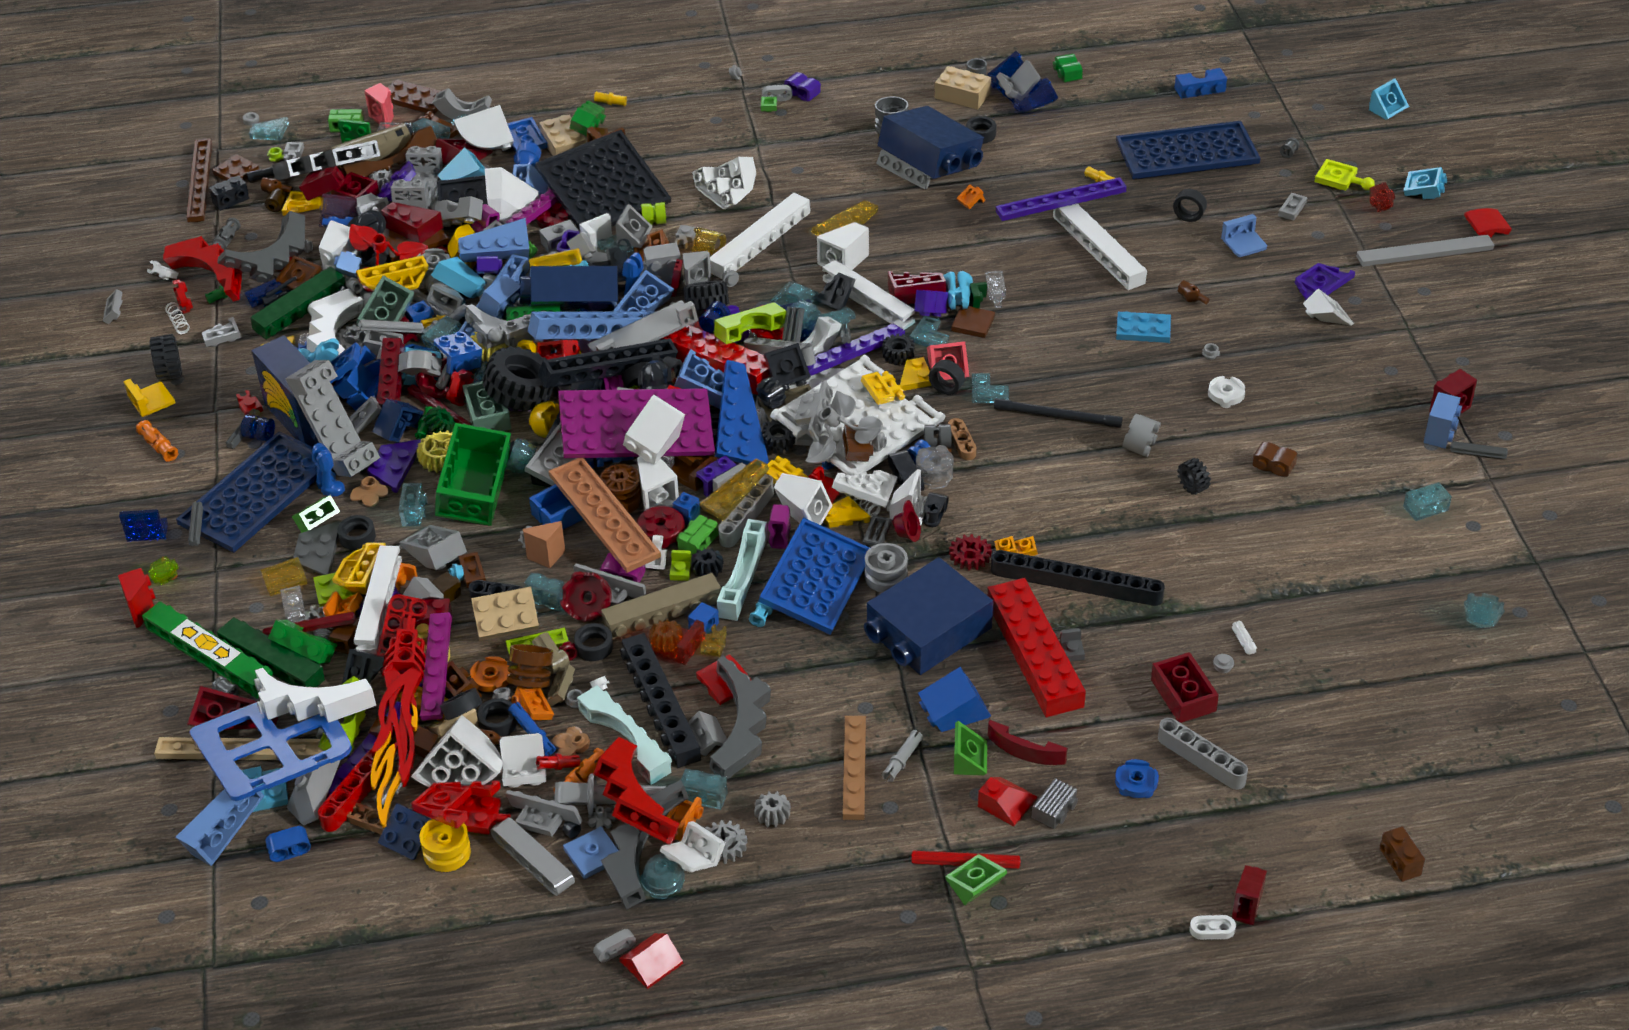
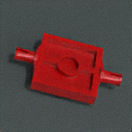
[456,795,511,835]

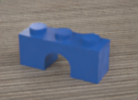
[1175,68,1227,99]

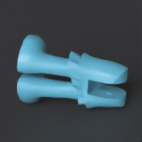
[944,271,973,310]
[299,338,339,363]

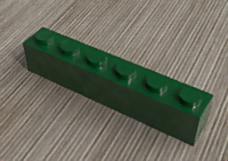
[250,266,346,340]
[217,617,325,688]

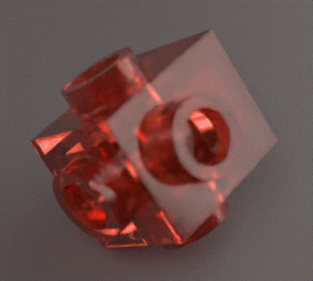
[1369,182,1395,212]

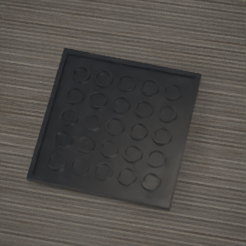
[535,130,671,230]

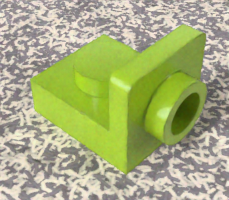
[669,550,691,581]

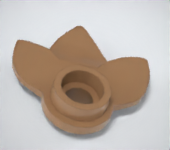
[350,476,388,507]
[551,727,590,756]

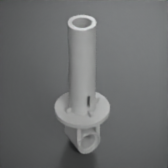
[555,774,666,815]

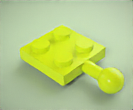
[1314,159,1375,191]

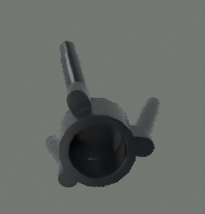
[261,276,297,307]

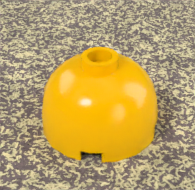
[529,401,559,438]

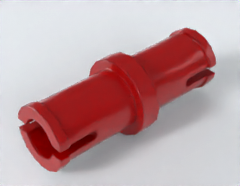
[536,754,580,770]

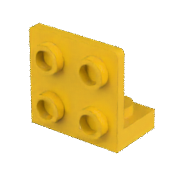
[123,379,175,417]

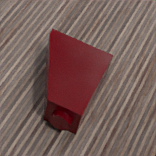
[299,166,345,201]
[1232,865,1267,925]

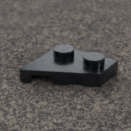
[813,272,856,312]
[342,649,385,684]

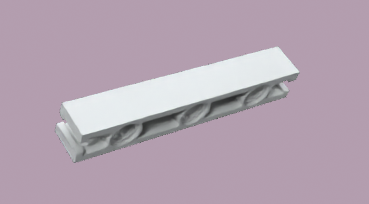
[823,260,915,330]
[354,545,402,654]

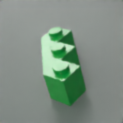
[570,101,606,136]

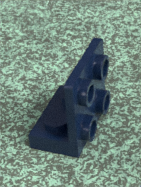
[378,803,431,860]

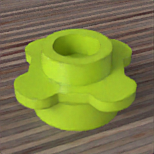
[267,147,284,162]

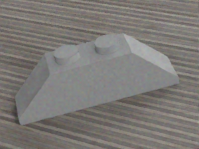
[287,758,340,825]

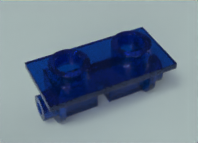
[244,279,282,308]

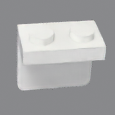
[579,213,612,252]
[500,733,546,788]
[660,821,726,872]

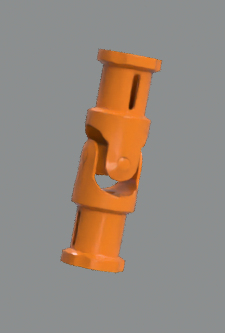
[136,420,178,462]
[553,748,605,794]

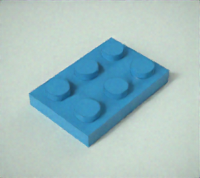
[1116,311,1171,343]

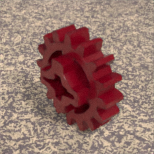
[949,534,992,571]

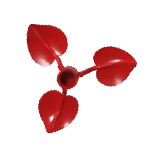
[349,224,428,292]

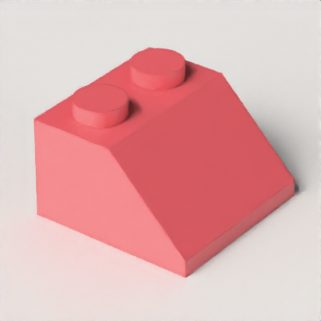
[364,83,394,129]
[927,341,970,380]

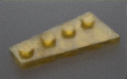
[812,200,878,236]
[700,458,769,521]

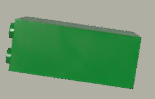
[435,423,511,526]

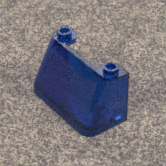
[987,51,1059,113]

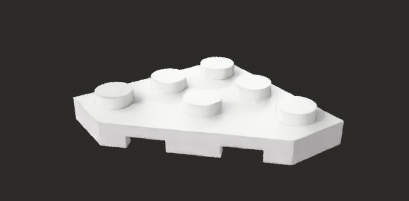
[832,470,897,508]

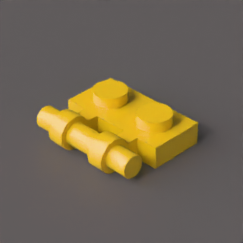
[861,371,905,405]
[760,455,808,484]

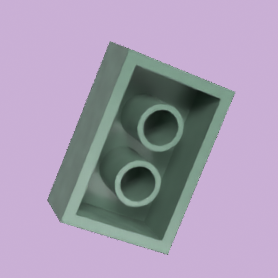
[356,275,415,333]
[462,381,511,431]

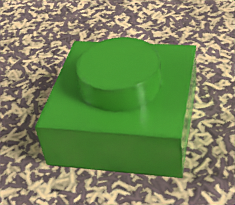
[761,97,777,112]

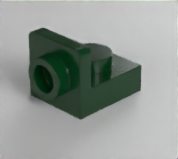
[969,282,987,309]

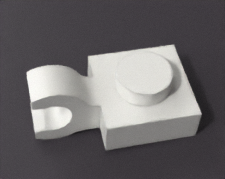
[147,261,179,280]
[645,535,667,570]

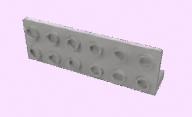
[588,300,698,352]

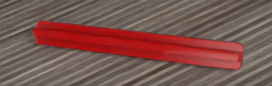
[911,850,1021,869]

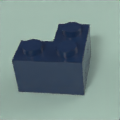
[372,398,424,443]

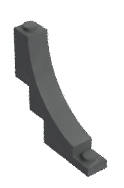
[272,140,381,180]

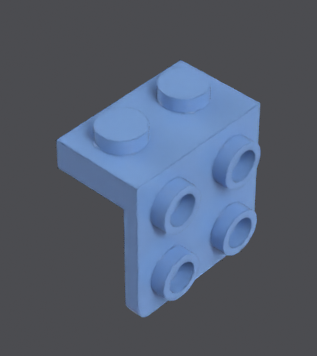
[1221,214,1267,257]

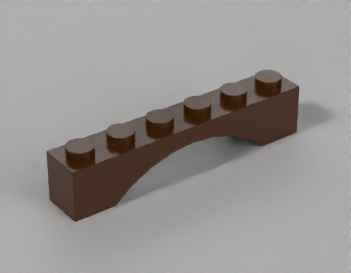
[340,125,437,177]

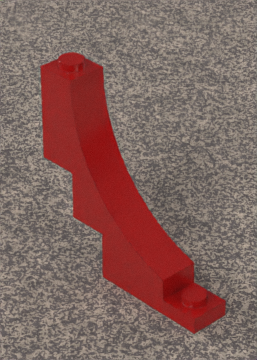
[163,236,242,302]
[593,737,680,845]

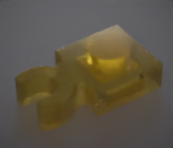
[701,624,727,657]

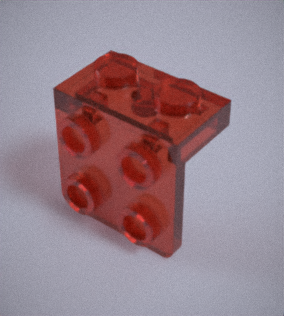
[652,620,706,665]

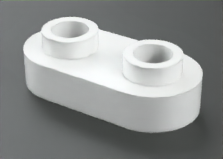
[1190,915,1236,940]

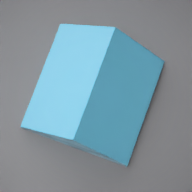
[1369,78,1409,120]

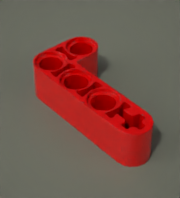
[377,594,427,674]

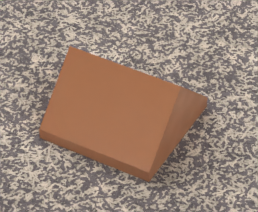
[523,521,565,568]

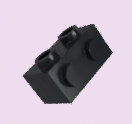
[209,175,250,211]

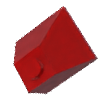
[978,777,1038,827]

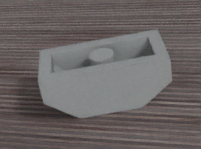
[356,193,389,215]

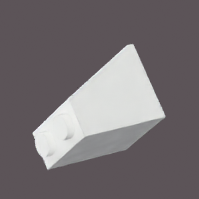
[319,220,359,275]
[817,222,869,270]
[623,395,685,465]
[637,456,679,511]
[774,473,833,525]

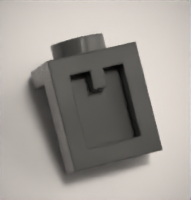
[1060,628,1085,661]

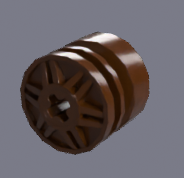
[600,464,642,513]
[507,644,553,688]

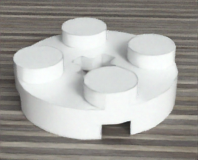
[1208,376,1245,408]

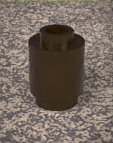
[265,189,286,212]

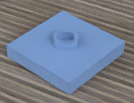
[563,827,619,879]

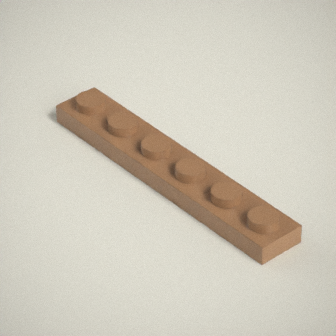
[843,716,866,820]

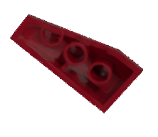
[187,686,279,730]

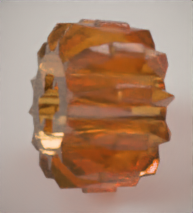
[649,618,683,653]

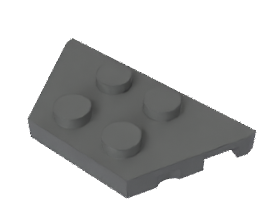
[292,521,340,575]

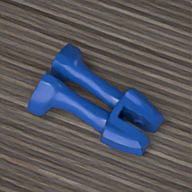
[622,253,644,296]
[312,443,345,497]

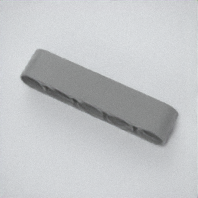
[744,337,816,366]
[718,474,774,547]
[1158,718,1248,790]
[490,817,575,896]

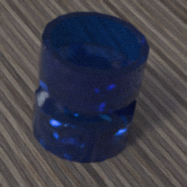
[698,301,731,334]
[241,414,275,442]

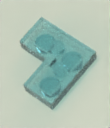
[910,316,949,347]
[972,373,1009,403]

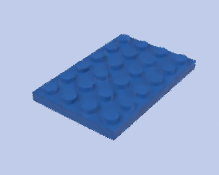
[758,517,870,635]

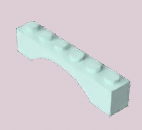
[717,519,768,621]
[577,685,672,785]

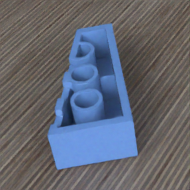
[458,218,529,262]
[612,270,674,312]
[674,349,724,409]
[176,786,264,866]

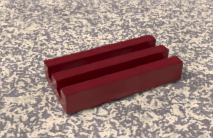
[671,259,683,297]

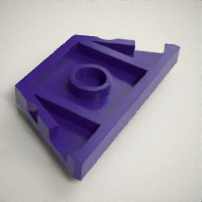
[377,161,416,201]
[1295,263,1355,300]
[367,439,421,493]

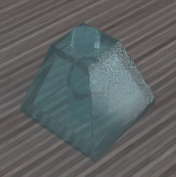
[771,281,819,313]

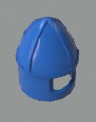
[514,142,541,167]

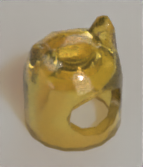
[691,227,726,257]

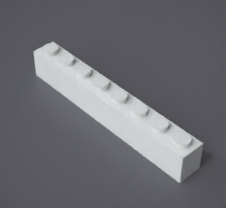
[710,193,810,279]
[1053,203,1147,290]

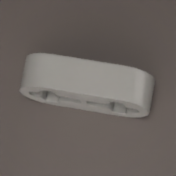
[762,85,792,101]
[593,929,636,962]

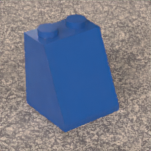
[918,667,991,732]

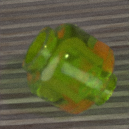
[148,556,179,585]

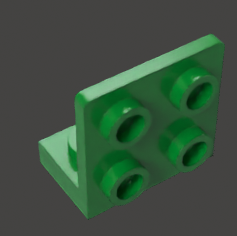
[338,119,371,143]

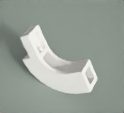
[802,317,842,356]

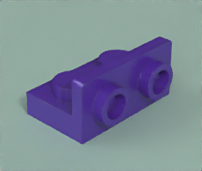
[696,456,737,497]

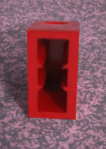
[537,340,580,359]

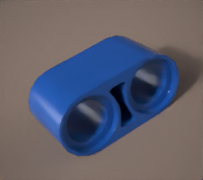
[265,826,311,862]

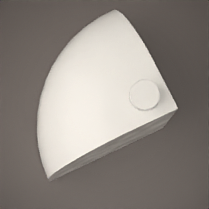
[454,105,514,150]
[411,715,503,787]

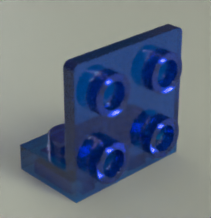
[119,509,168,542]

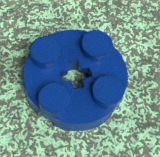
[1115,759,1159,798]

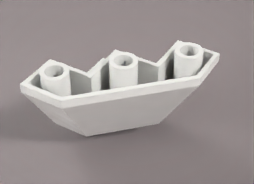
[692,157,756,209]
[485,167,539,225]

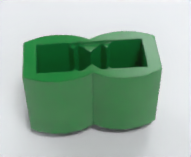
[1053,53,1083,82]

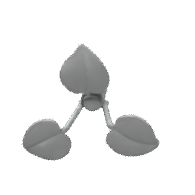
[805,391,883,464]

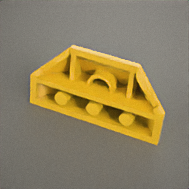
[356,255,429,290]
[332,543,386,595]

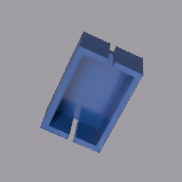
[333,346,381,411]
[529,485,583,530]

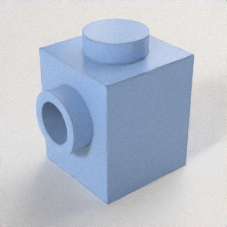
[334,251,362,278]

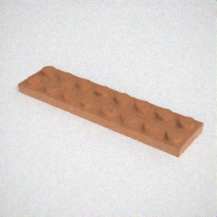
[549,458,661,573]

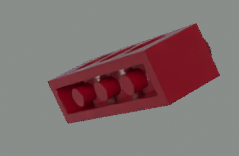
[377,338,405,408]

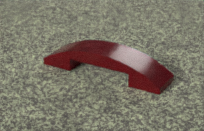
[988,720,1068,765]

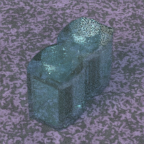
[524,573,565,610]

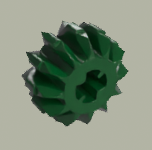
[423,406,455,433]

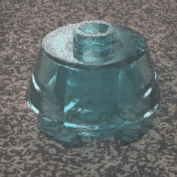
[790,299,821,335]
[506,438,537,473]
[1464,593,1505,628]
[641,854,685,899]

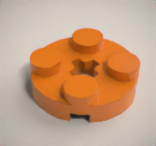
[470,656,512,692]

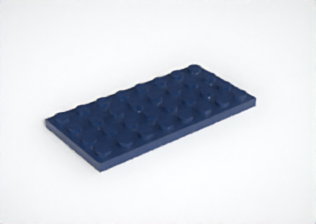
[1116,121,1261,179]
[176,431,317,553]

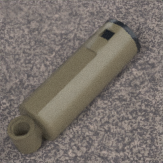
[331,122,413,174]

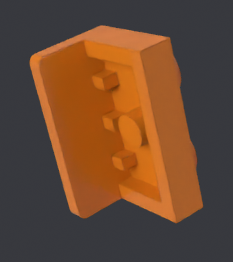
[323,591,363,616]
[667,797,704,841]

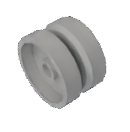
[865,543,908,592]

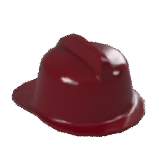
[892,500,921,542]

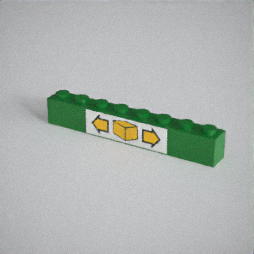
[142,601,273,699]

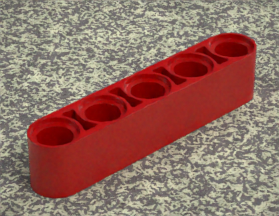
[318,748,387,832]

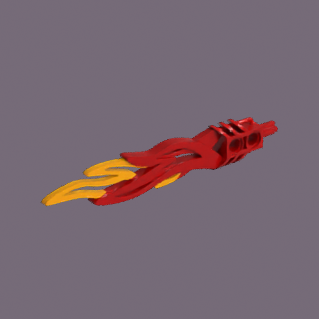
[371,615,426,828]

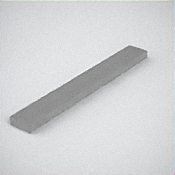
[1356,235,1494,267]

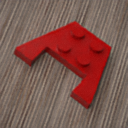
[411,780,501,829]

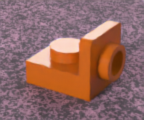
[956,184,985,210]
[395,563,418,591]

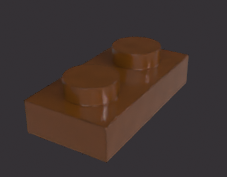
[458,552,486,588]

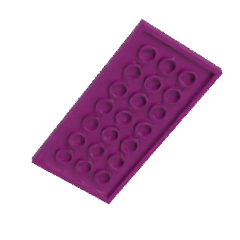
[558,388,715,458]

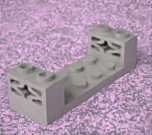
[391,146,443,209]
[285,360,380,477]

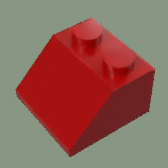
[118,568,156,628]

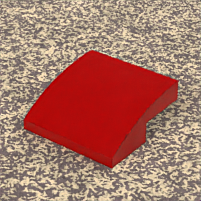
[1464,208,1512,238]
[696,654,752,705]

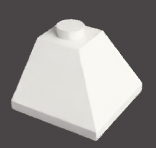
[1303,289,1354,326]
[887,469,921,520]

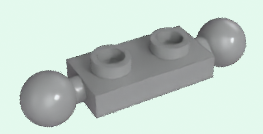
[488,311,547,342]

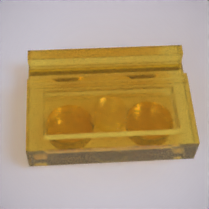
[261,557,308,596]

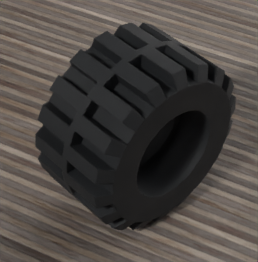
[683,280,729,311]
[149,334,182,381]

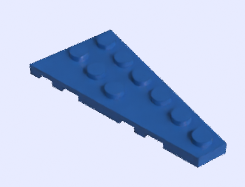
[715,360,769,468]

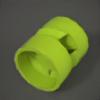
[641,202,667,225]

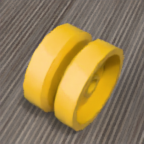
[419,819,471,872]

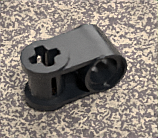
[923,492,949,527]

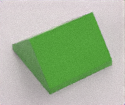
[954,721,987,775]
[945,854,1007,905]

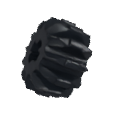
[756,377,786,409]
[690,547,724,577]

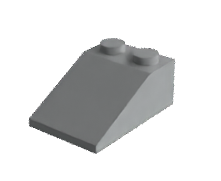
[399,525,467,570]

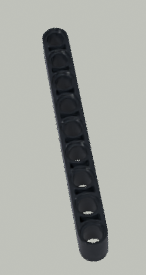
[991,550,1165,606]

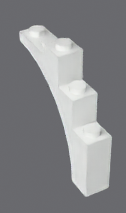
[307,296,364,355]
[254,668,376,723]

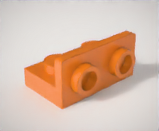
[511,686,554,720]

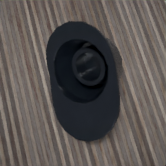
[347,210,386,234]

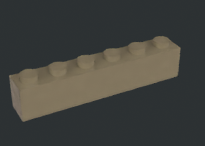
[601,573,721,639]

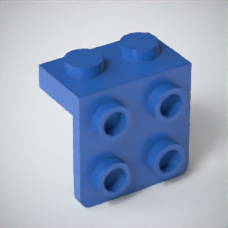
[433,332,482,375]

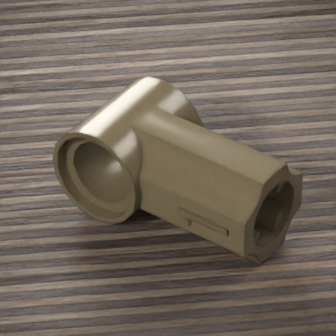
[532,632,570,675]

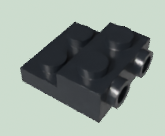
[763,343,811,391]

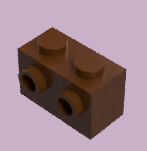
[446,660,482,697]
[1379,826,1425,882]

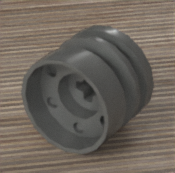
[875,96,909,135]

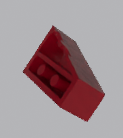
[381,202,443,243]
[888,271,946,305]
[388,599,453,643]

